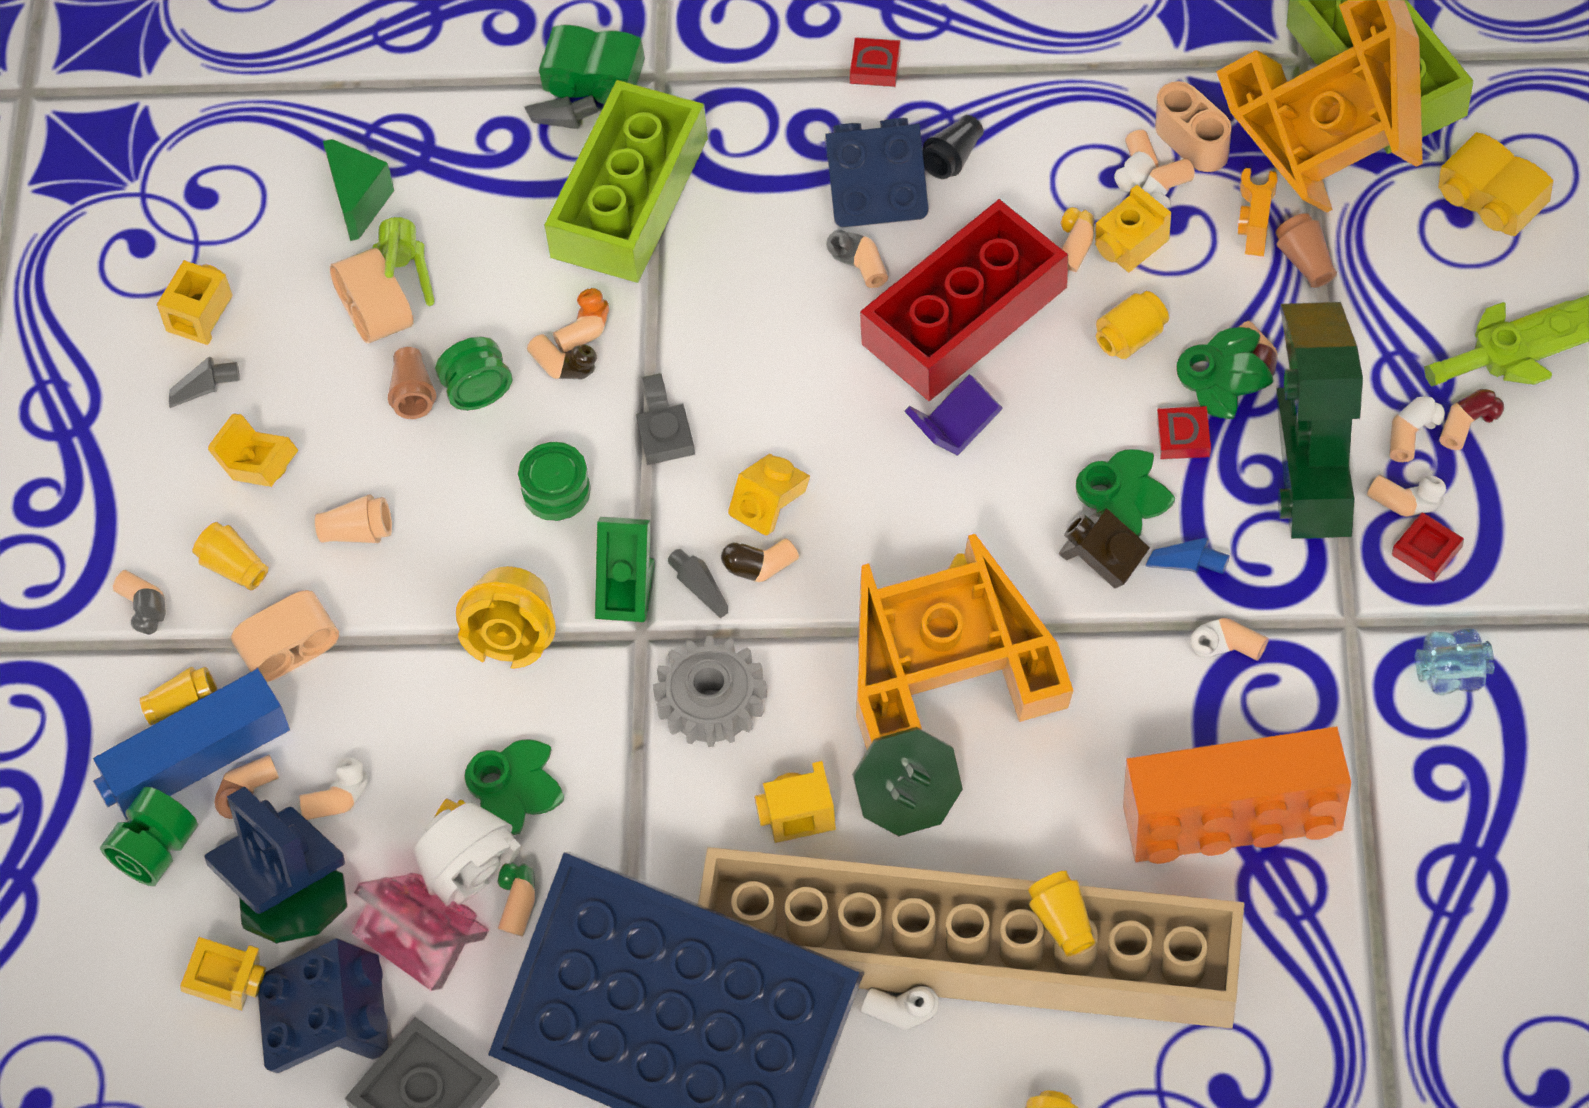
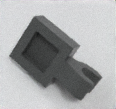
[636,373,695,465]

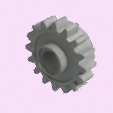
[653,636,767,747]

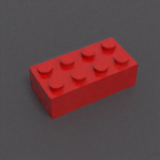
[860,199,1068,402]

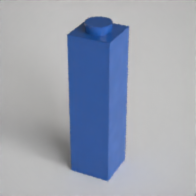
[93,668,290,820]

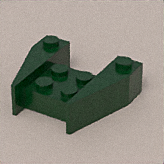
[1276,302,1363,539]

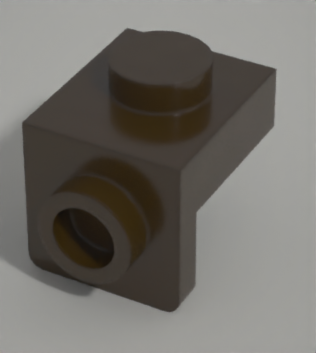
[1059,508,1150,588]

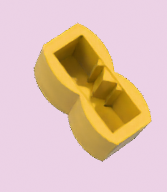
[1438,132,1554,236]

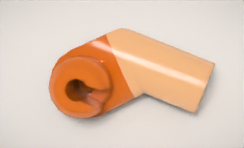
[553,288,609,353]

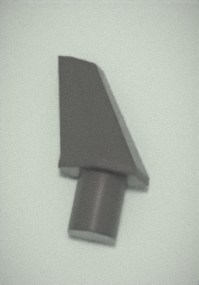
[524,95,599,129]
[169,357,240,408]
[668,549,728,618]

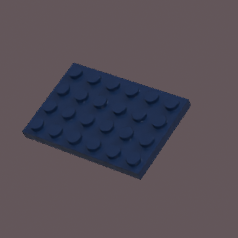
[488,852,865,1108]

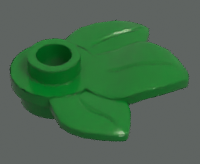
[1176,327,1273,419]
[1076,449,1175,537]
[464,739,564,835]

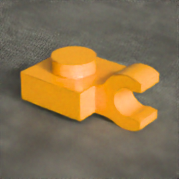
[1238,168,1277,256]

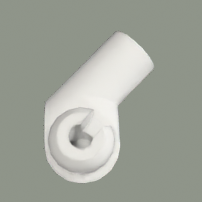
[862,986,939,1030]

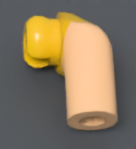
[1060,207,1094,272]

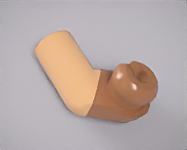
[214,755,279,819]

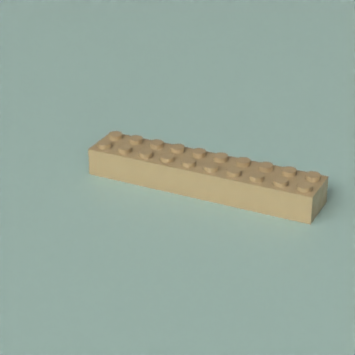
[698,847,1244,1029]

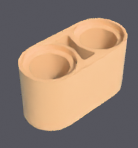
[1155,81,1232,172]
[330,248,413,344]
[231,590,339,682]

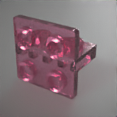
[352,873,489,991]

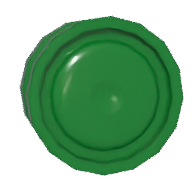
[435,336,513,411]
[518,442,591,521]

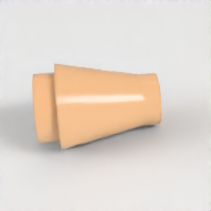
[315,494,392,543]

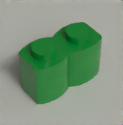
[538,25,645,104]

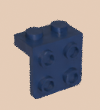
[824,118,929,228]
[258,938,389,1073]

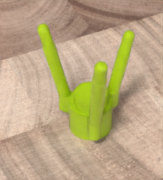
[354,217,435,328]

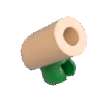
[497,862,535,937]

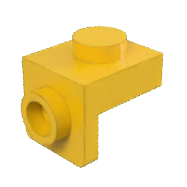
[208,413,298,487]
[728,453,810,536]
[180,937,266,1011]

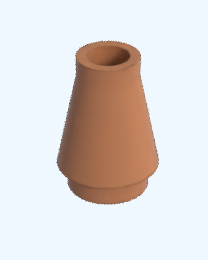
[1275,213,1337,288]
[388,347,436,419]

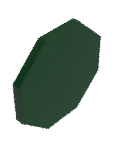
[852,727,963,837]
[239,870,348,944]

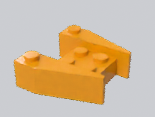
[1216,0,1423,213]
[856,534,1074,750]

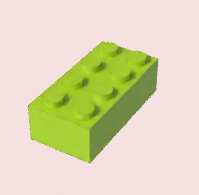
[1286,0,1474,154]
[544,80,708,283]

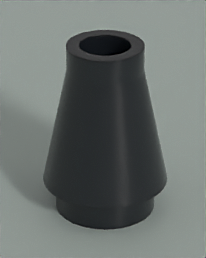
[922,115,984,179]

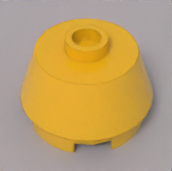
[456,566,556,669]

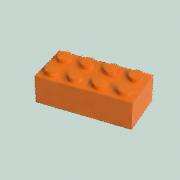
[1123,726,1351,864]

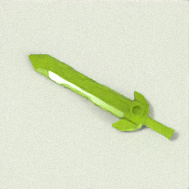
[1424,295,1589,387]

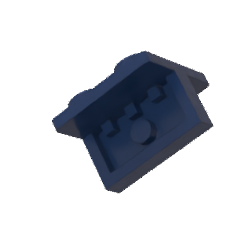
[204,787,345,914]

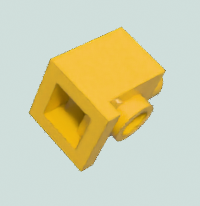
[1095,185,1171,273]
[157,260,233,345]
[754,761,836,843]

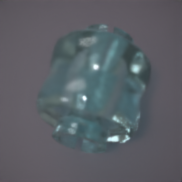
[1415,628,1494,695]

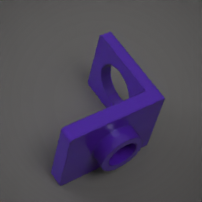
[904,374,1003,456]

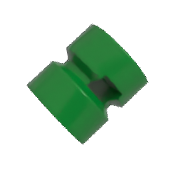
[100,787,198,886]

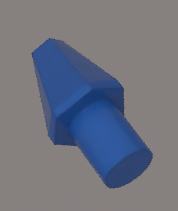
[1145,538,1230,574]

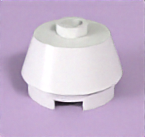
[414,802,522,906]

